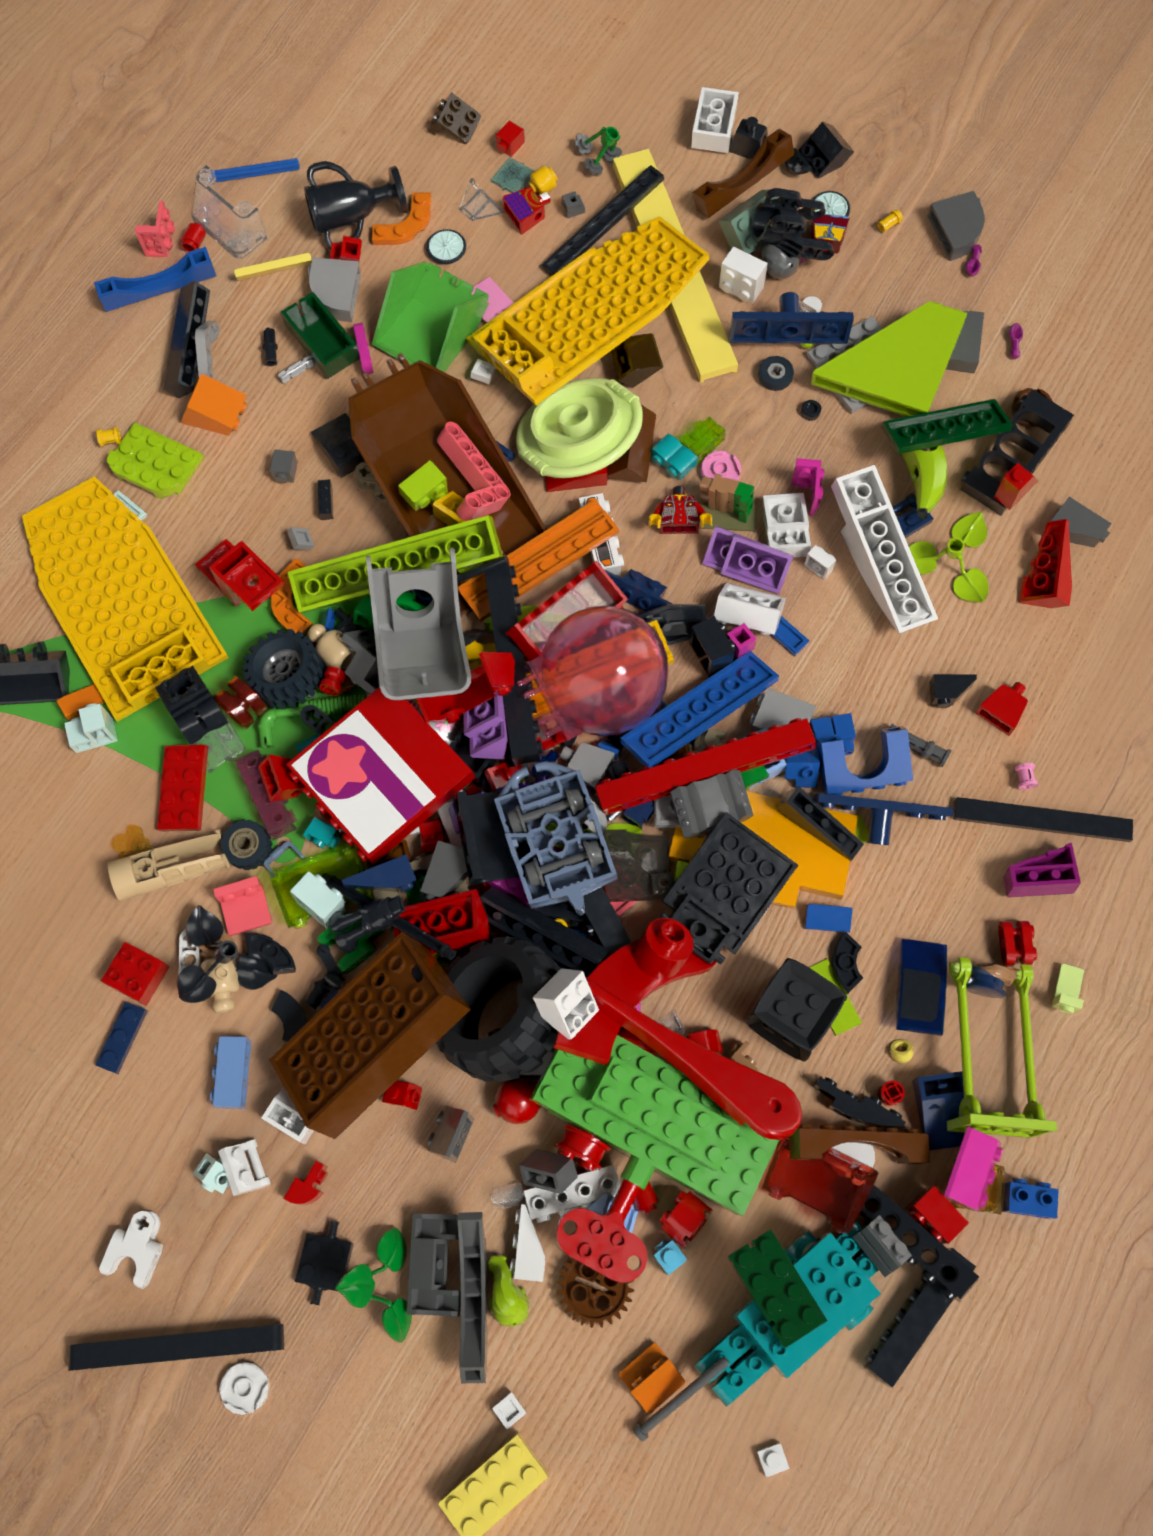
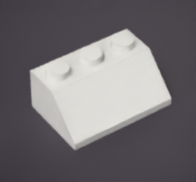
[714,583,786,635]

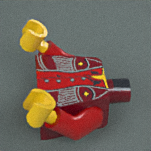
[648,486,713,534]

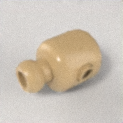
[307,624,356,670]
[200,957,240,1014]

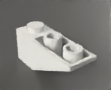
[510,1204,546,1282]

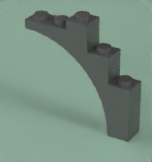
[457,1212,488,1384]

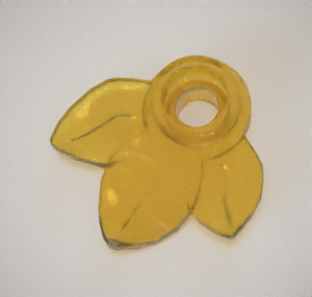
[111,825,152,860]

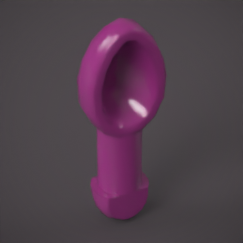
[966,245,982,277]
[1008,323,1023,359]

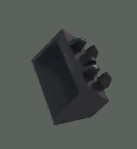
[0,641,70,705]

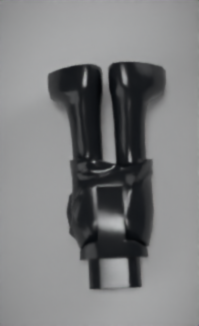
[330,896,405,954]

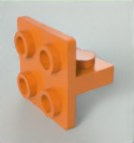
[619,1342,685,1414]

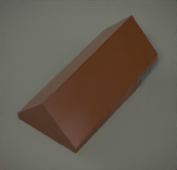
[607,404,656,482]

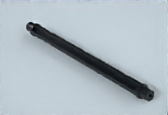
[321,872,456,960]

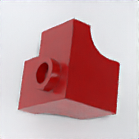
[330,236,362,262]

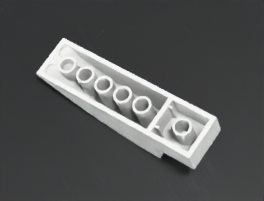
[831,465,938,634]

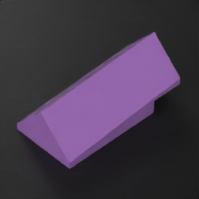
[702,526,793,594]
[464,695,507,759]

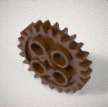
[557,1257,635,1328]

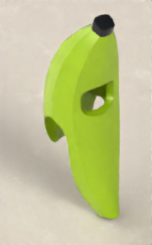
[890,419,947,519]

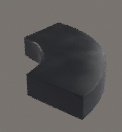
[832,931,863,995]
[245,933,296,975]
[271,990,307,1042]

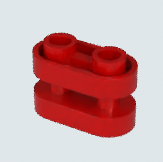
[998,921,1037,966]

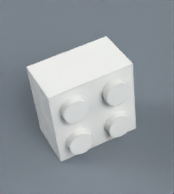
[719,247,768,304]

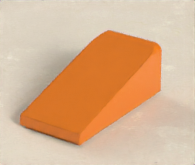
[56,684,105,721]

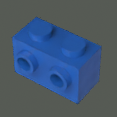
[1003,1178,1059,1219]

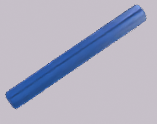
[207,158,300,183]

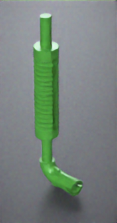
[257,693,368,749]

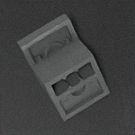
[341,629,380,696]

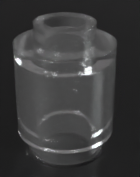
[490,1181,526,1211]

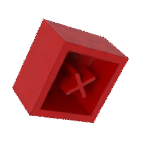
[101,941,170,1006]
[905,1185,969,1244]

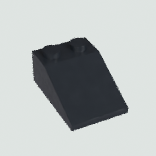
[311,413,365,478]

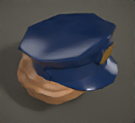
[966,964,1017,999]

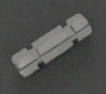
[278,355,314,383]

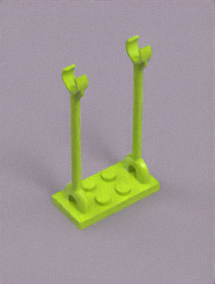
[947,957,1057,1138]

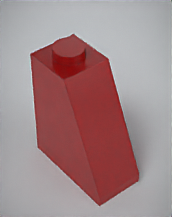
[994,463,1038,510]

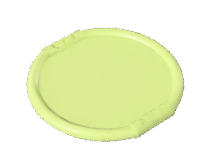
[516,378,643,478]

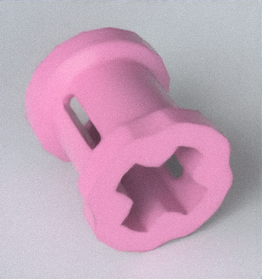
[1015,763,1038,790]

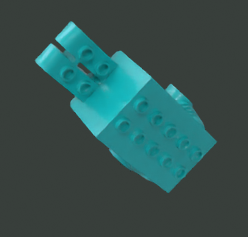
[694,1220,881,1407]

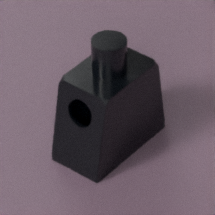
[729,117,768,160]

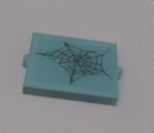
[491,157,534,193]

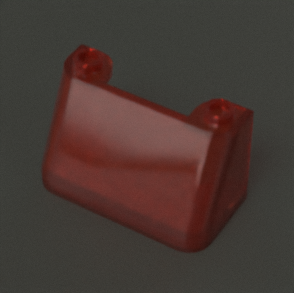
[762,1137,879,1233]

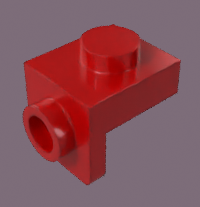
[419,819,445,853]
[382,1081,422,1110]

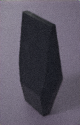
[632,604,706,645]

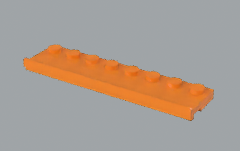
[458,499,620,622]

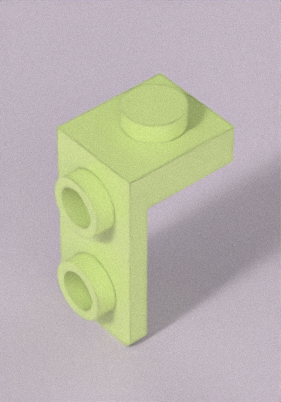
[1052,964,1084,1014]

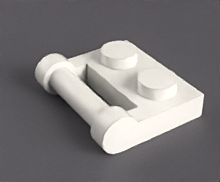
[218,1140,271,1196]

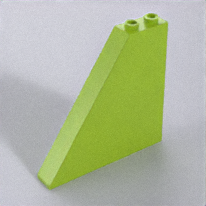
[811,301,968,417]

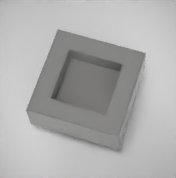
[287,527,314,550]

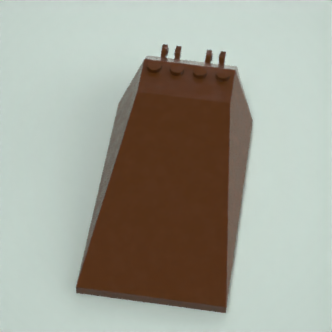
[349,353,547,617]

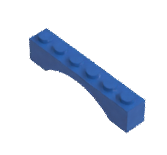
[94,247,217,312]

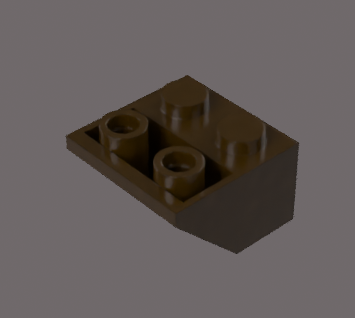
[610,333,663,388]

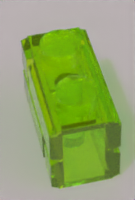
[680,416,726,465]

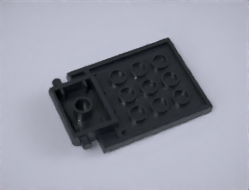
[659,812,798,965]

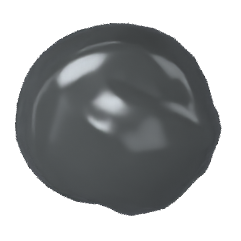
[760,243,800,279]

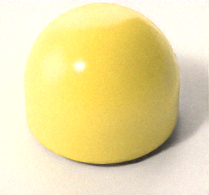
[890,1040,913,1063]

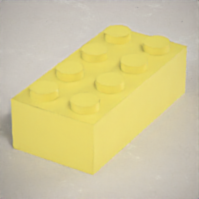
[438,1432,549,1536]

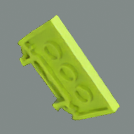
[107,422,204,499]

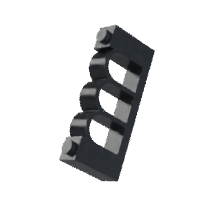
[960,389,1074,516]

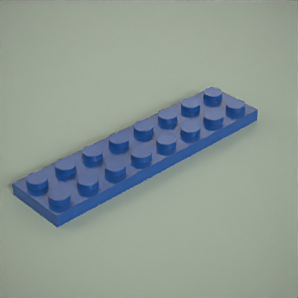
[621,651,779,769]

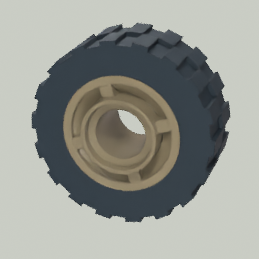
[220,820,273,870]

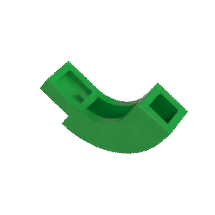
[353,591,426,632]

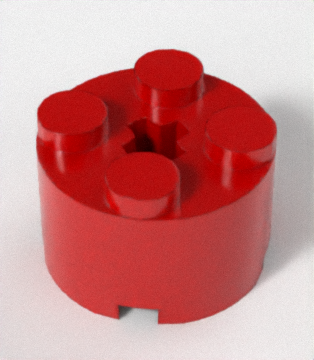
[660,1191,713,1248]

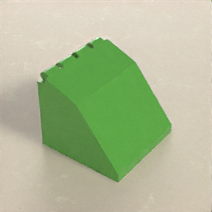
[372,261,489,372]

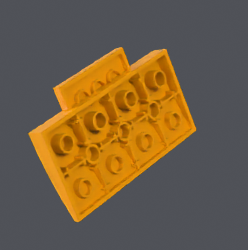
[668,791,858,909]

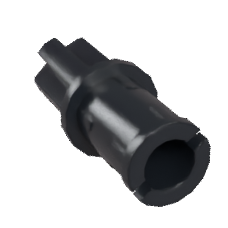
[262,327,278,367]

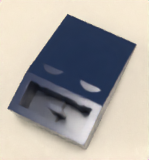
[912,1071,965,1151]

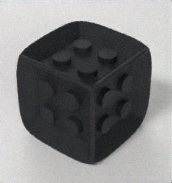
[746,958,847,1062]

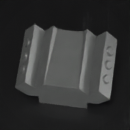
[670,769,754,838]

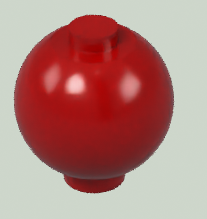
[493,1077,540,1124]

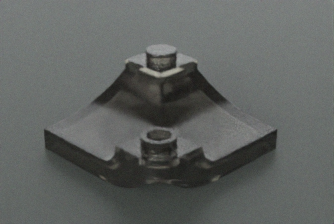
[603,829,674,902]

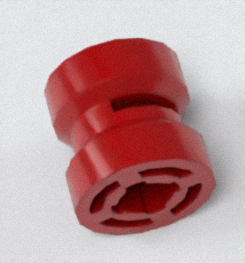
[319,666,346,696]
[878,1080,905,1106]

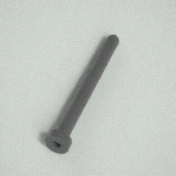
[633,1357,729,1442]

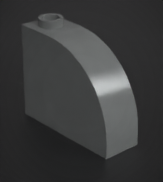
[928,191,985,261]
[946,311,984,374]

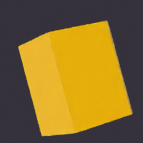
[433,491,465,526]

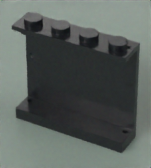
[453,782,535,885]

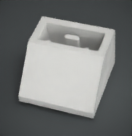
[533,969,599,1039]
[261,1088,314,1145]

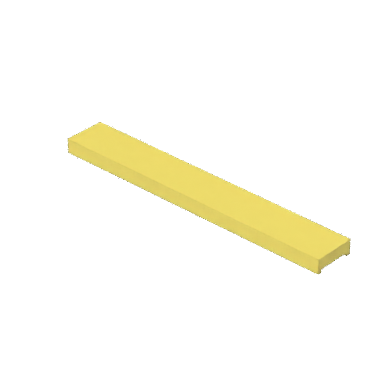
[613,149,738,383]

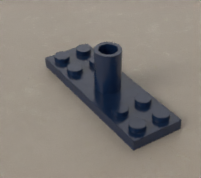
[729,292,854,344]
[814,793,953,846]

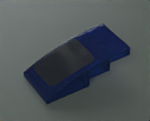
[896,938,947,1036]

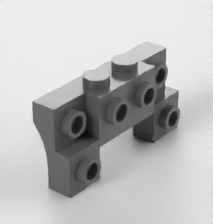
[407,1213,461,1317]

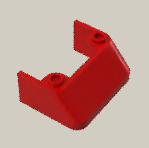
[417,652,515,724]

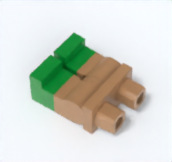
[699,473,754,523]

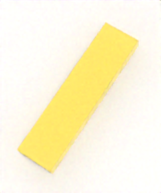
[234,253,312,281]

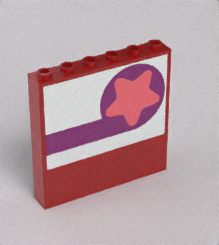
[286,687,475,865]

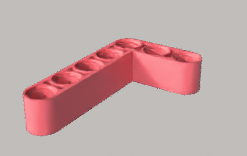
[437,422,511,521]

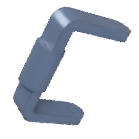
[264,841,305,882]

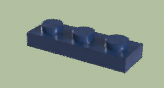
[95,1001,148,1074]

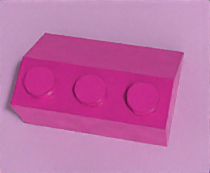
[944,1126,1003,1212]

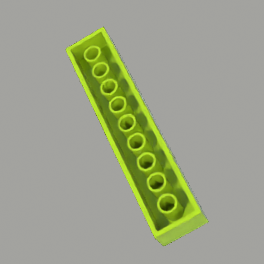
[287,515,503,613]

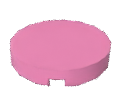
[701,450,741,481]

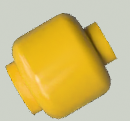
[529,166,558,194]

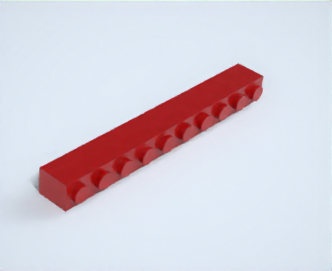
[595,718,816,815]

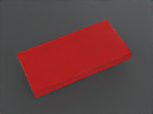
[157,744,208,832]

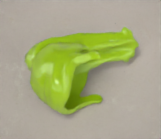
[488,1255,529,1327]

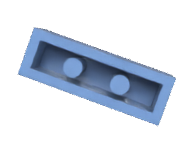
[210,1036,252,1110]

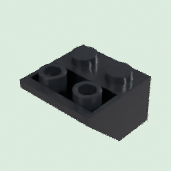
[798,121,854,178]

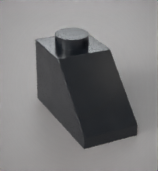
[929,674,977,708]

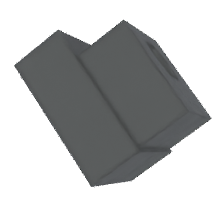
[561,191,585,218]

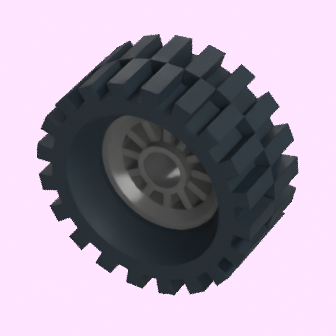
[243,629,325,709]

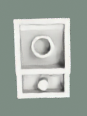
[763,493,811,557]

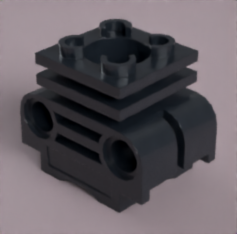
[155,665,229,745]

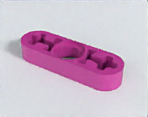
[353,322,374,374]

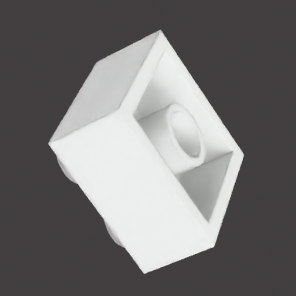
[804,545,836,580]

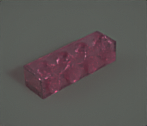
[235,750,298,841]

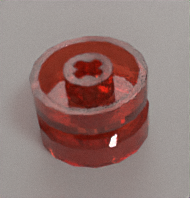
[213,676,268,730]

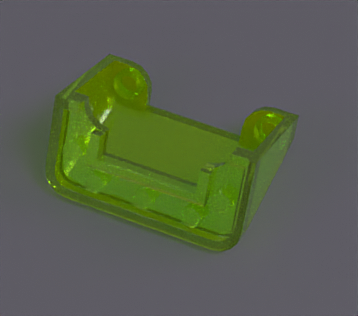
[270,843,373,929]

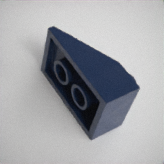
[342,855,416,893]

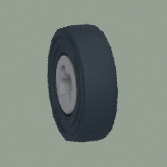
[758,356,794,391]

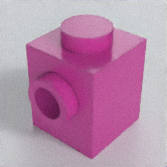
[727,623,757,659]

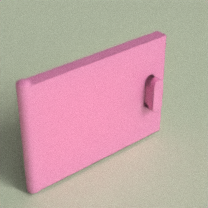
[472,277,514,323]

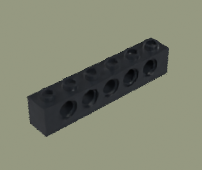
[845,1176,979,1303]

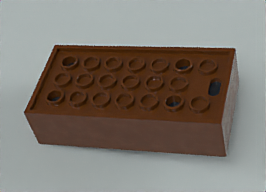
[269,932,471,1139]

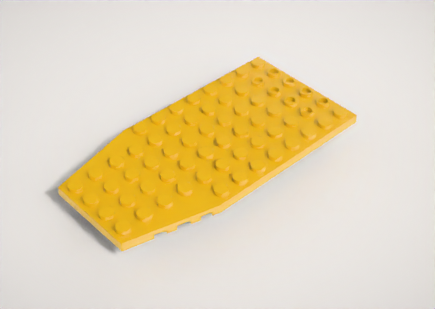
[466,216,709,405]
[22,476,229,722]

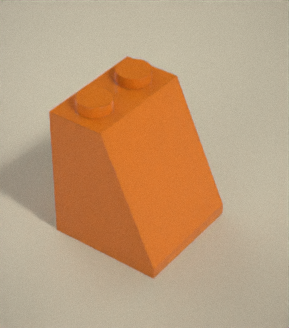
[181,373,247,436]

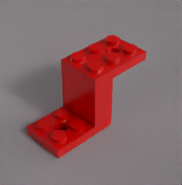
[195,539,285,612]

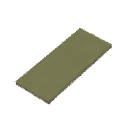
[699,504,756,532]

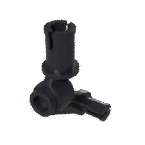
[304,944,345,1010]

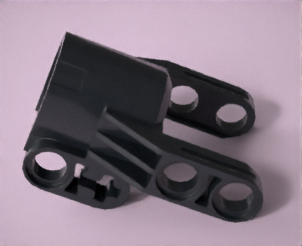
[751,188,834,261]

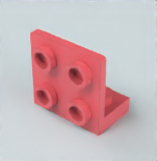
[135,201,175,257]
[213,876,272,936]

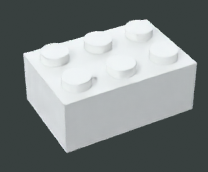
[691,87,739,153]

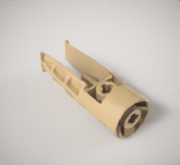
[108,830,231,901]

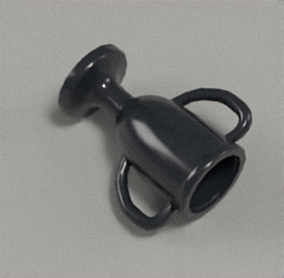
[304,161,408,249]

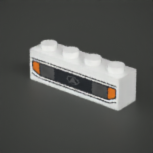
[579,493,624,575]

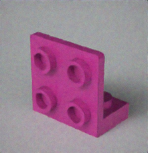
[791,458,825,516]

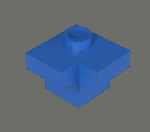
[785,746,820,788]

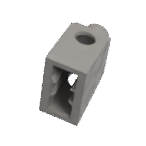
[560,743,615,794]

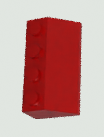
[394,889,489,954]

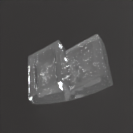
[188,714,246,773]

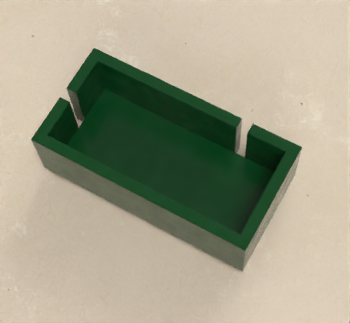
[280,292,360,379]
[728,1229,828,1350]

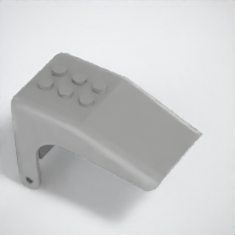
[366,548,471,700]

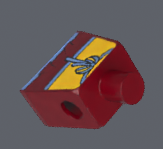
[811,214,850,254]

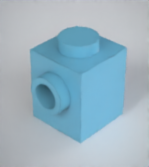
[653,1240,687,1275]

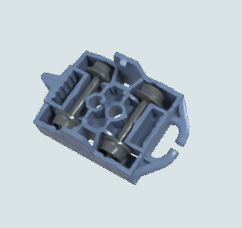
[494,761,618,915]

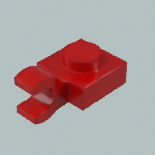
[484,763,522,791]

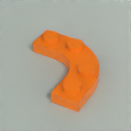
[372,192,431,245]
[271,558,313,636]

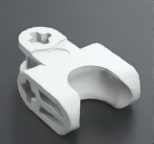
[99,1211,163,1289]

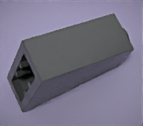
[1042,497,1112,548]
[420,841,468,901]

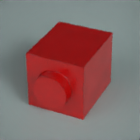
[496,120,525,157]

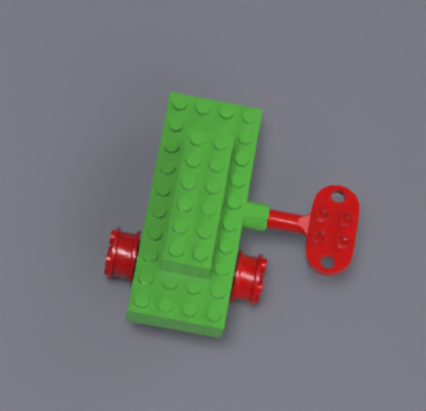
[529,1026,779,1283]

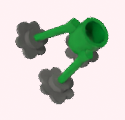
[575,126,622,175]

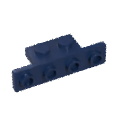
[605,569,673,611]

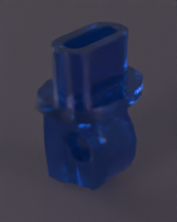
[532,749,560,779]

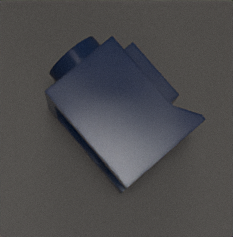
[623,800,654,831]

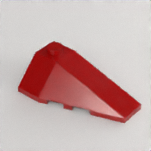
[1019,519,1072,608]

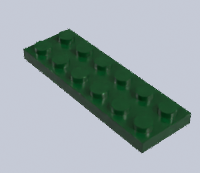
[881,399,1013,454]

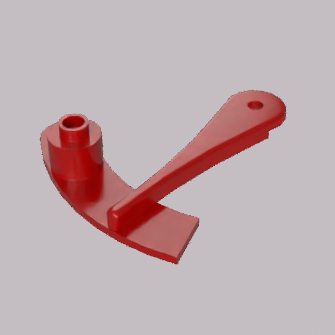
[553,917,802,1140]

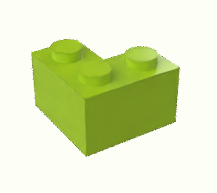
[398,460,448,511]

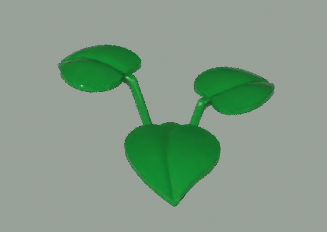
[335,1227,412,1343]

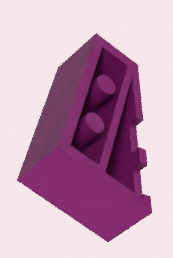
[1003,842,1081,898]

